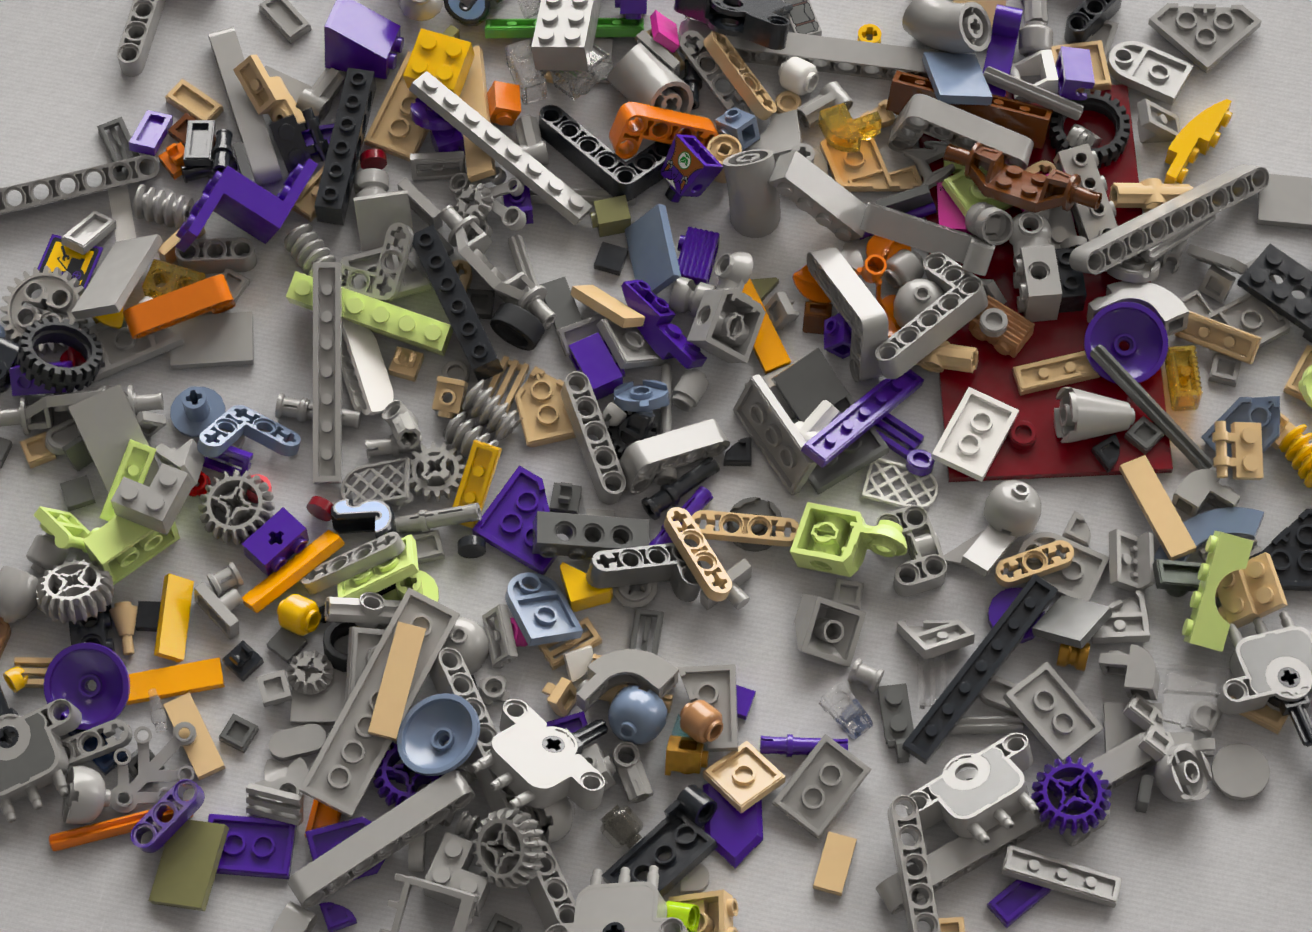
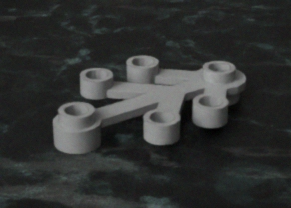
[449,167,526,238]
[110,722,197,813]

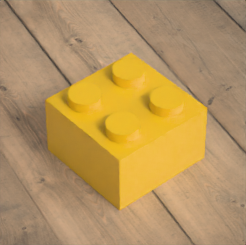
[403,28,475,97]

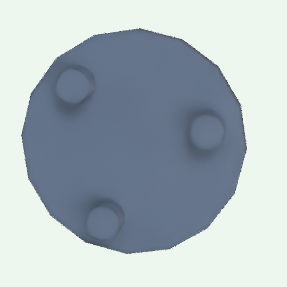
[170,386,226,438]

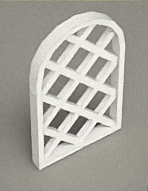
[861,458,938,509]

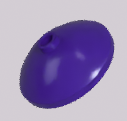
[1084,302,1168,384]
[44,643,130,730]

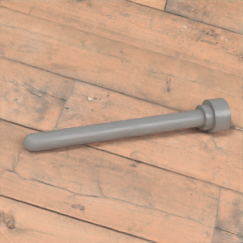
[654,363,677,486]

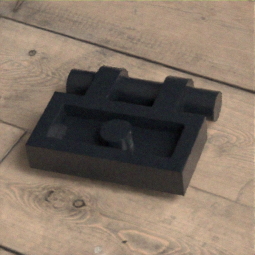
[268,107,329,174]

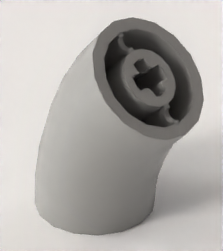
[902,0,992,54]
[606,43,694,125]
[723,149,781,238]

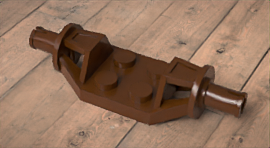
[944,142,1102,213]

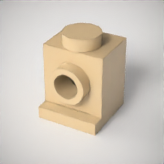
[432,376,468,419]

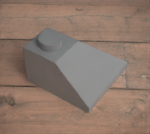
[794,593,866,667]

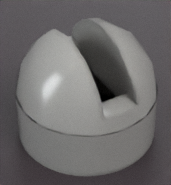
[603,402,627,426]

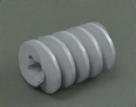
[133,184,194,229]
[284,223,336,277]
[462,379,523,441]
[443,411,502,458]

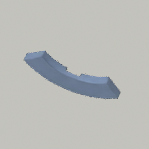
[1154,507,1264,562]

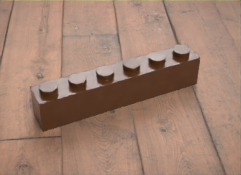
[886,71,1053,149]

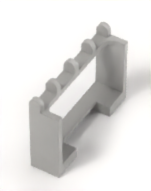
[379,873,479,932]

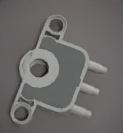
[905,733,1039,845]

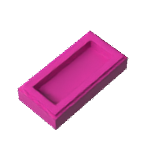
[650,10,680,53]

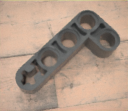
[586,542,702,602]

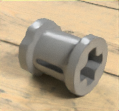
[207,562,244,598]
[847,658,884,693]

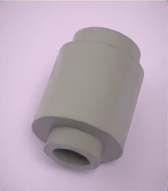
[671,369,709,411]

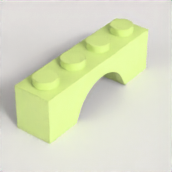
[1182,531,1254,652]

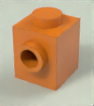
[487,81,521,126]

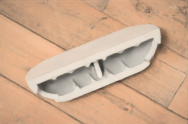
[342,318,394,416]

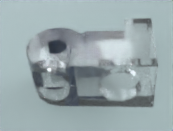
[819,681,873,740]

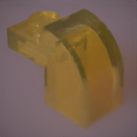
[819,103,882,152]

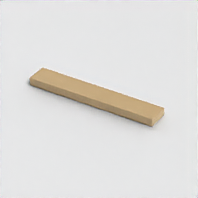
[459,45,496,183]

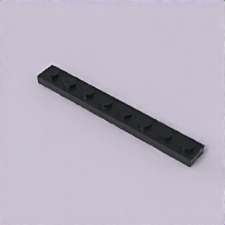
[902,574,1058,764]

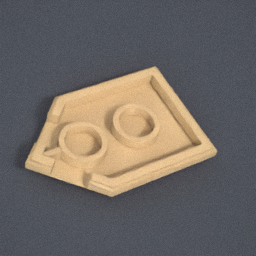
[515,366,576,447]

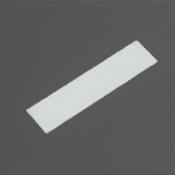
[108,175,136,242]

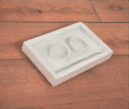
[931,387,1019,482]

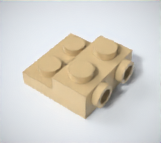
[1215,552,1288,628]
[669,890,738,932]

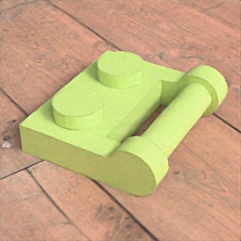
[34,506,90,553]

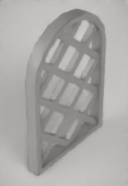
[340,457,410,506]

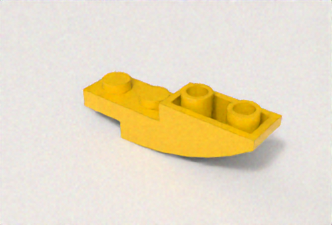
[1164,99,1233,184]

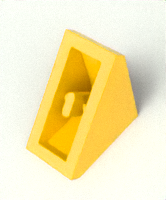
[560,562,613,612]

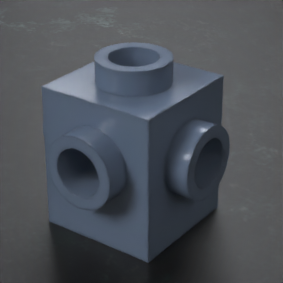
[715,107,760,151]

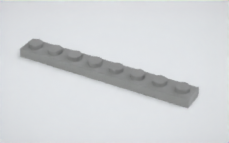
[409,71,593,225]
[313,262,342,484]

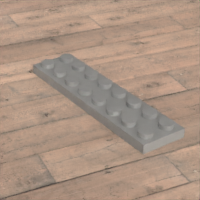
[299,588,460,818]

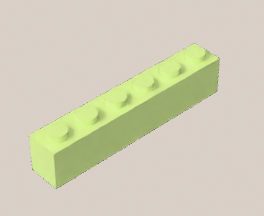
[286,271,453,356]

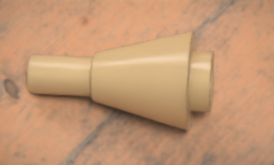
[109,601,138,655]

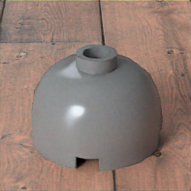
[893,279,945,328]
[984,480,1042,536]
[442,617,489,674]
[1154,743,1212,803]
[62,766,111,825]
[532,797,575,844]

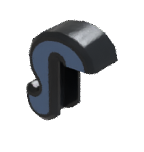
[443,0,504,26]
[330,499,397,538]

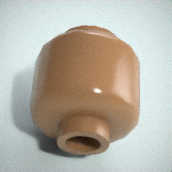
[680,700,723,743]

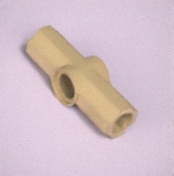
[1109,178,1193,213]
[916,341,978,373]

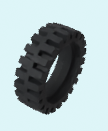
[1049,89,1130,169]
[17,318,103,393]

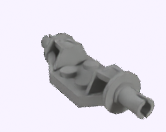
[439,205,557,327]
[0,385,164,435]

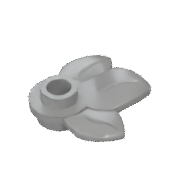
[255,757,308,806]

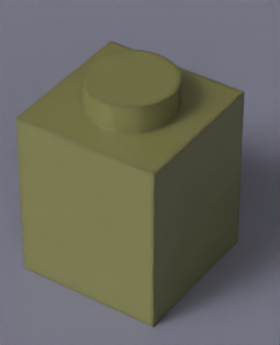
[590,195,631,237]

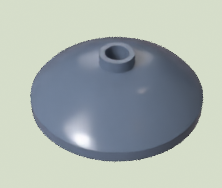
[397,693,480,776]

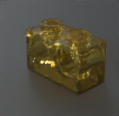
[142,259,206,298]

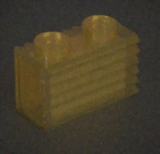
[1165,345,1203,411]

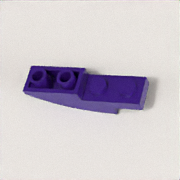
[621,280,707,369]

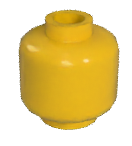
[277,594,321,636]

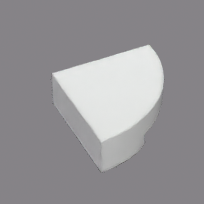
[563,645,593,682]

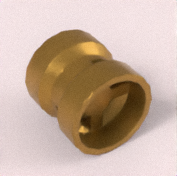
[1056,643,1090,671]

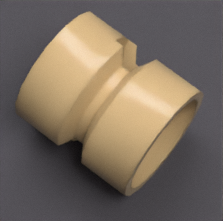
[707,134,742,183]

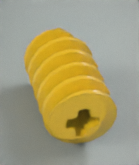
[1279,424,1312,488]

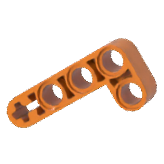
[609,102,719,159]
[123,274,236,339]

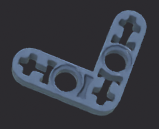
[197,405,301,457]

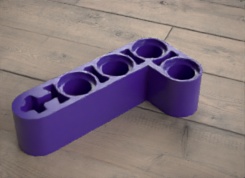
[983,4,1023,97]

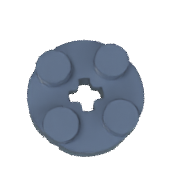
[614,380,670,413]

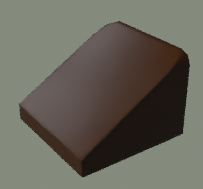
[802,301,833,335]

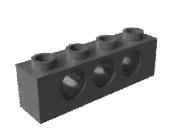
[532,511,649,560]

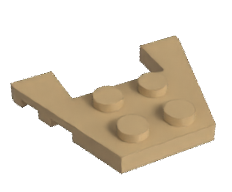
[820,99,922,192]

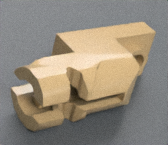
[233,54,305,123]

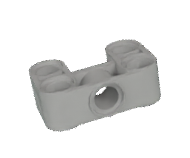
[875,505,947,597]

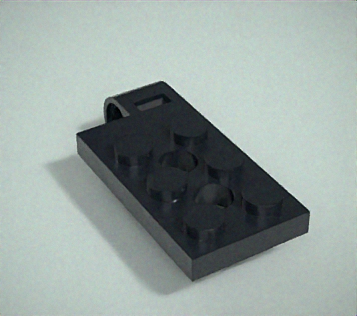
[1237,243,1312,343]
[602,784,718,897]

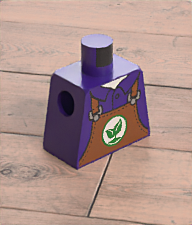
[661,134,724,203]

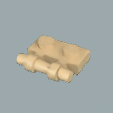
[1212,421,1264,480]

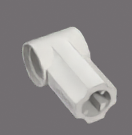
[794,400,841,442]

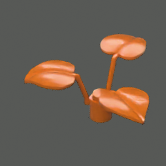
[792,235,911,338]

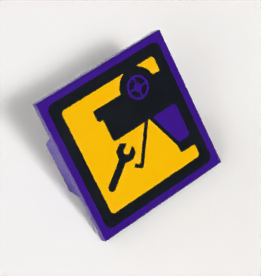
[37,234,103,289]

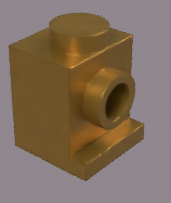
[665,735,709,776]

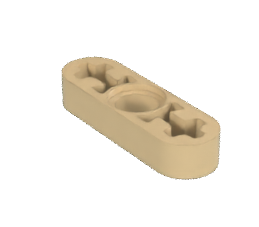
[995,540,1074,588]

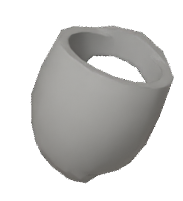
[0,566,39,623]

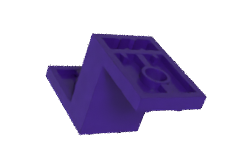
[175,158,318,252]

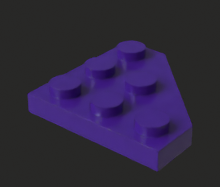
[472,465,558,575]

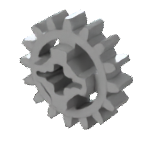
[409,442,466,502]

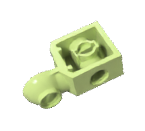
[790,502,907,577]

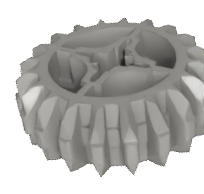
[198,469,275,545]
[36,558,114,624]
[472,808,547,889]

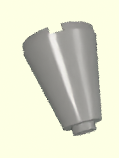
[1054,387,1135,443]

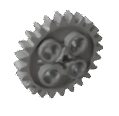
[0,266,88,355]

